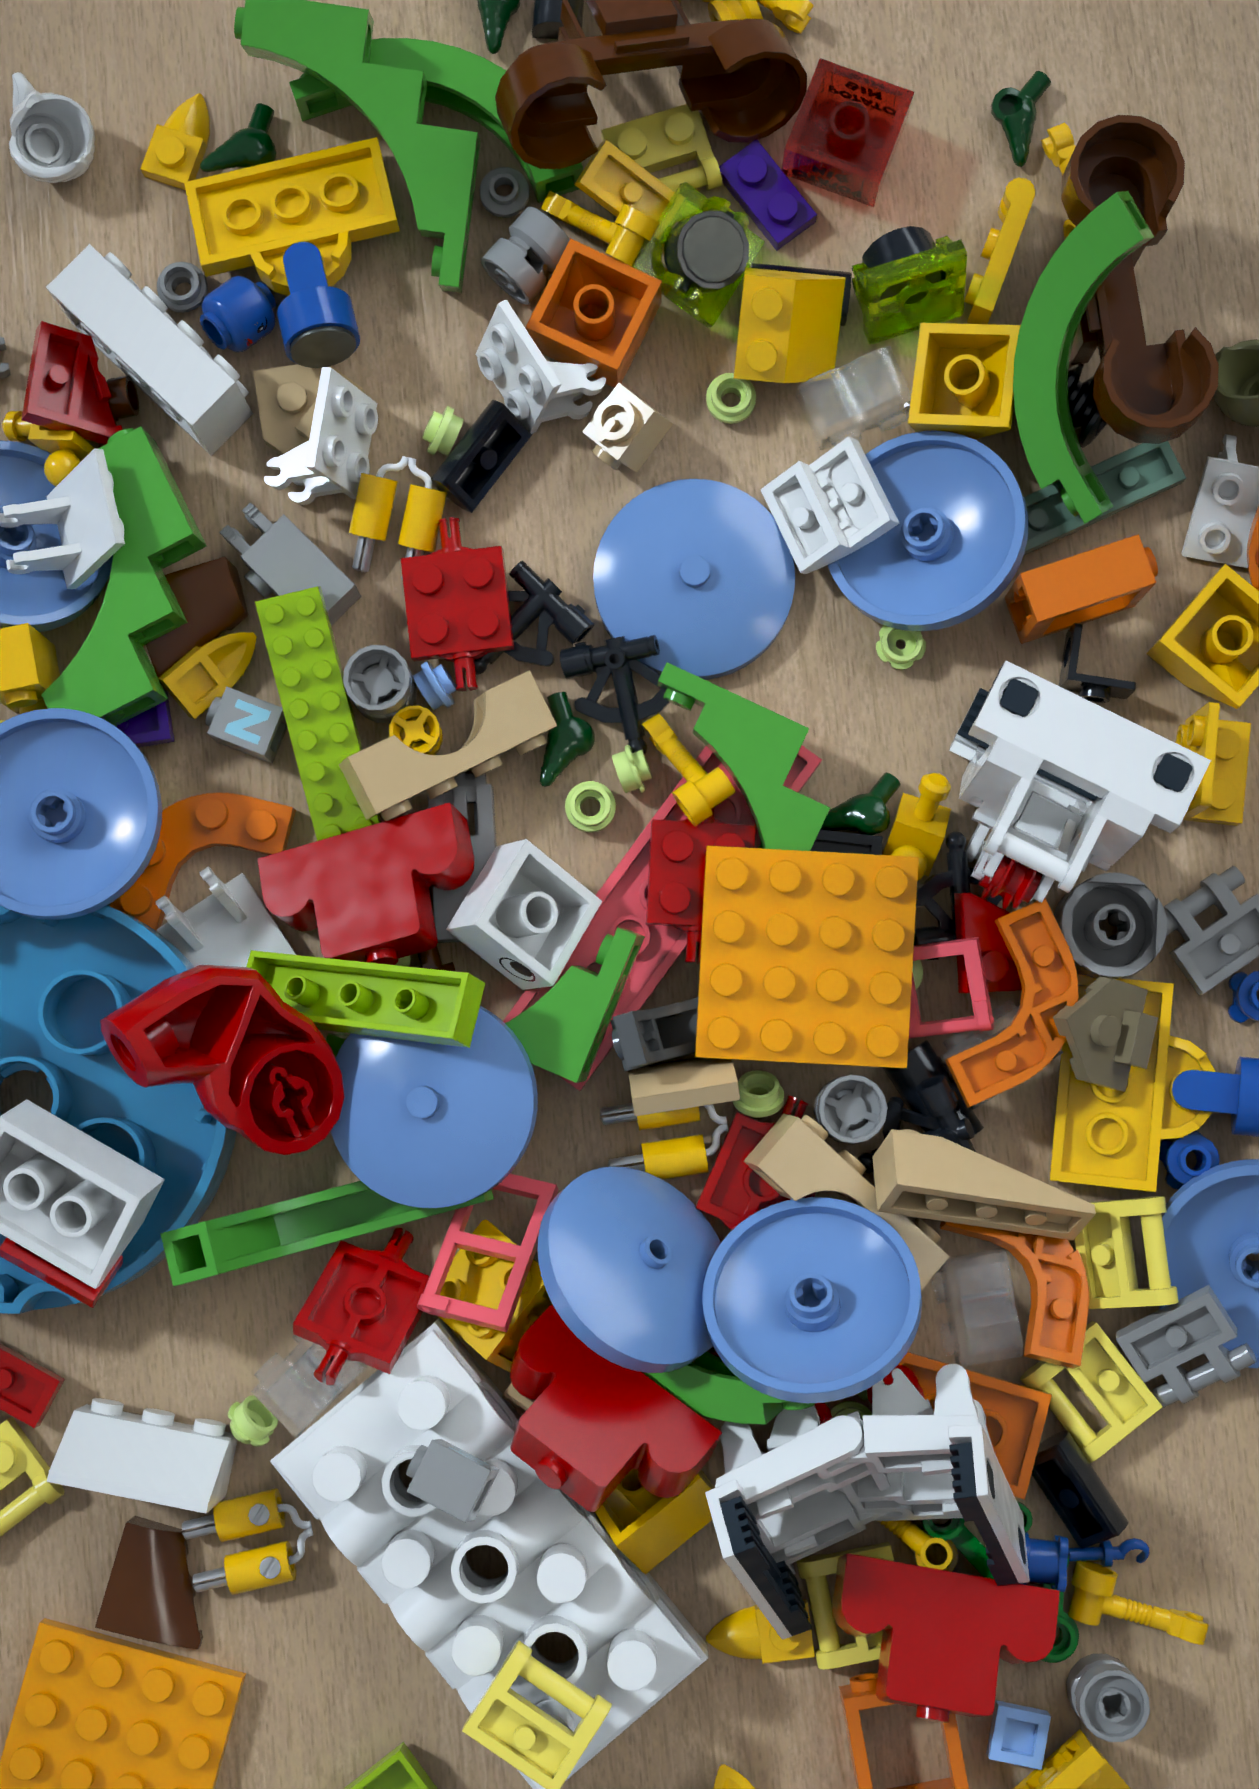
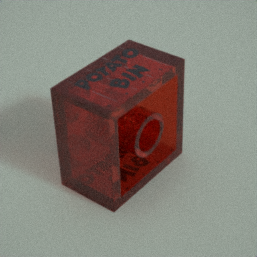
[782,58,915,207]

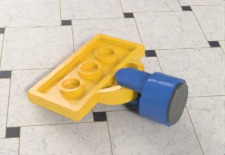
[184,137,400,368]
[1049,974,1259,1192]

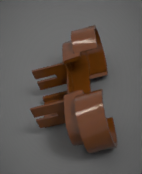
[495,0,807,169]
[1061,115,1219,444]

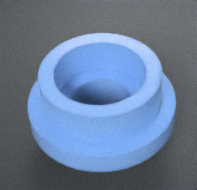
[413,660,457,710]

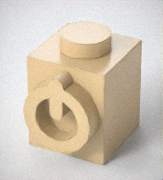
[583,383,673,472]

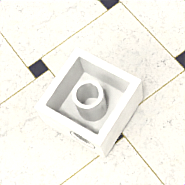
[446,839,602,990]

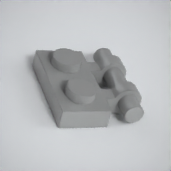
[1164,866,1259,995]
[1116,1285,1257,1408]

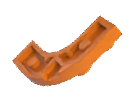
[110,793,296,931]
[945,898,1078,1108]
[940,1221,1089,1369]

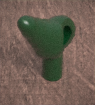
[477,0,520,54]
[991,71,1051,167]
[200,103,276,172]
[540,692,595,787]
[820,772,901,835]

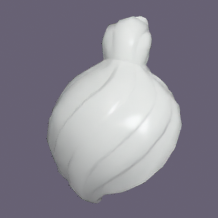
[8,72,95,183]

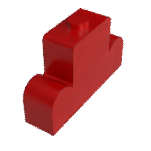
[257,802,474,965]
[510,1305,722,1512]
[832,1553,1060,1723]

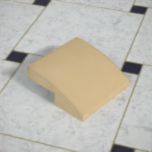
[628,1057,740,1116]

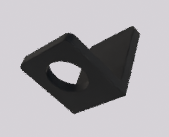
[1059,623,1136,703]

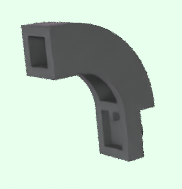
[611,997,698,1071]

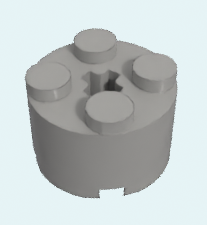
[1053,873,1167,979]

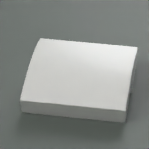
[760,436,900,574]

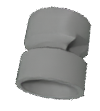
[481,206,570,305]
[343,645,417,723]
[814,1075,887,1144]
[1066,1654,1150,1742]

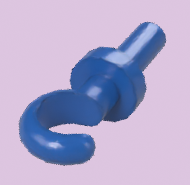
[1068,1538,1150,1567]

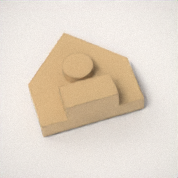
[253,364,364,455]

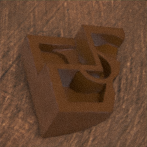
[146,556,248,685]
[95,1516,203,1649]

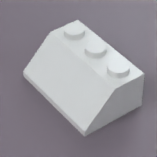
[0,1099,165,1289]
[47,1398,237,1514]

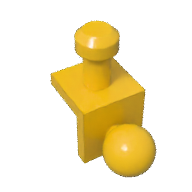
[2,411,94,487]
[882,773,951,881]

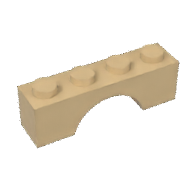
[339,670,557,821]
[744,1114,950,1291]

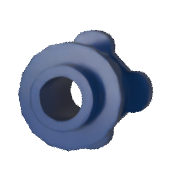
[1228,971,1259,1023]
[1159,1131,1220,1189]
[1019,1532,1069,1592]

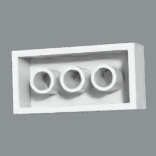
[46,244,253,456]

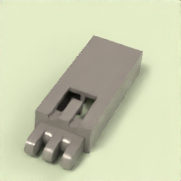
[428,772,497,943]

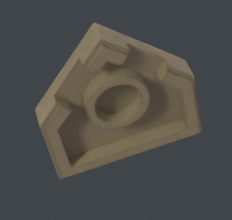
[1053,977,1158,1092]

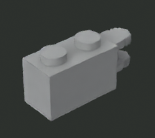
[219,503,361,626]

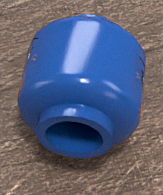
[200,276,276,352]

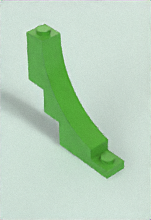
[234,0,481,293]
[41,426,207,726]
[658,662,830,851]
[325,927,645,1083]

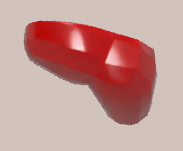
[100,965,345,1155]

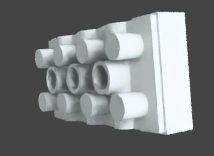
[270,1318,708,1789]

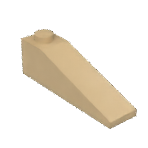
[872,1129,1096,1240]

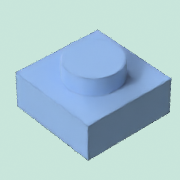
[986,1700,1051,1770]

